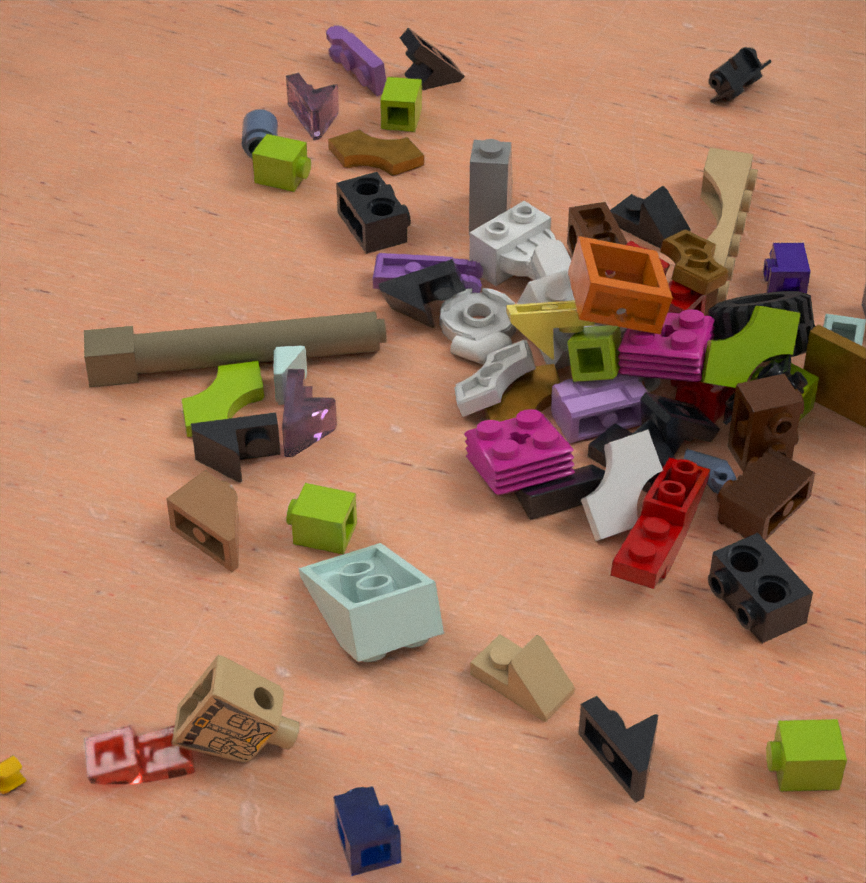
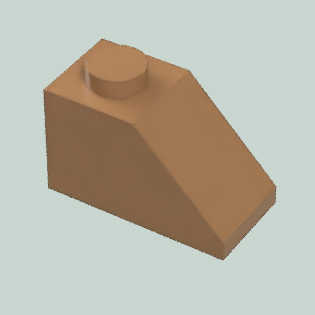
[166,470,239,572]

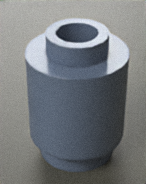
[242,109,278,158]

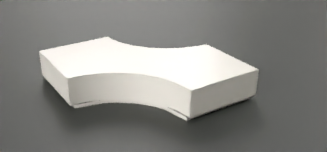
[454,340,536,417]
[581,430,663,541]

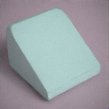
[823,314,866,346]
[273,346,307,405]

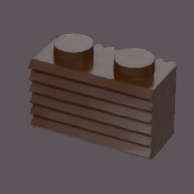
[717,448,815,540]

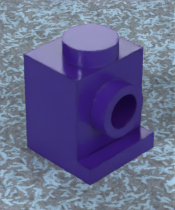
[763,243,811,294]

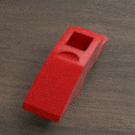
[610,457,711,589]

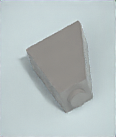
[469,139,513,235]

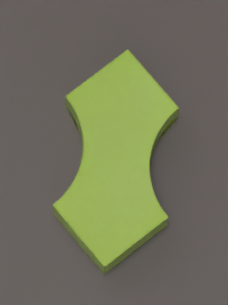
[700,306,800,388]
[181,361,264,437]

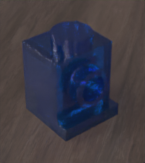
[333,786,401,876]

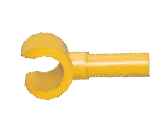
[0,755,27,794]

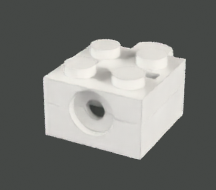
[517,239,627,370]

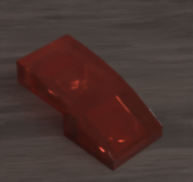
[84,725,196,785]

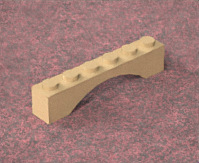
[671,147,758,316]

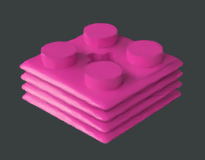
[618,310,715,383]
[464,409,575,496]

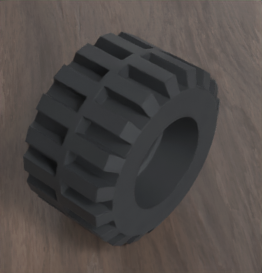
[708,291,815,362]

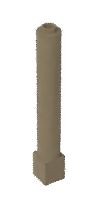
[84,311,387,387]

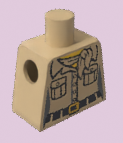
[172,655,300,763]

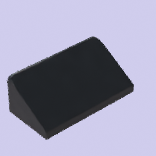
[514,464,605,520]

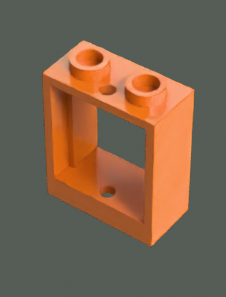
[568,236,673,334]

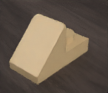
[470,634,575,723]

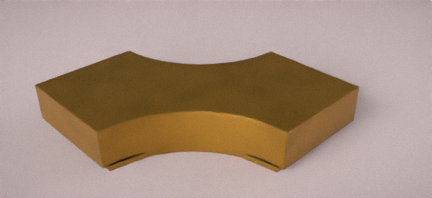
[328,129,424,176]
[660,229,729,296]
[484,363,561,422]

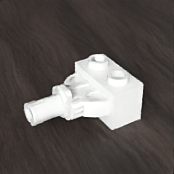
[469,201,556,286]

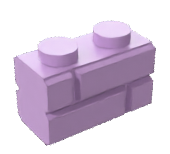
[551,373,648,444]

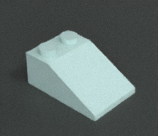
[299,543,444,662]

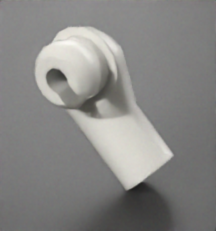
[450,332,512,365]

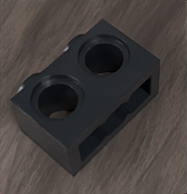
[336,172,411,254]
[708,533,813,643]

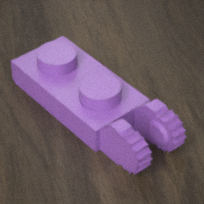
[326,25,386,96]
[373,253,483,293]

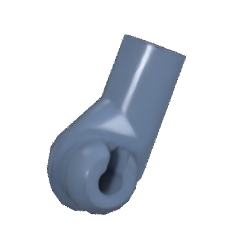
[683,449,737,494]

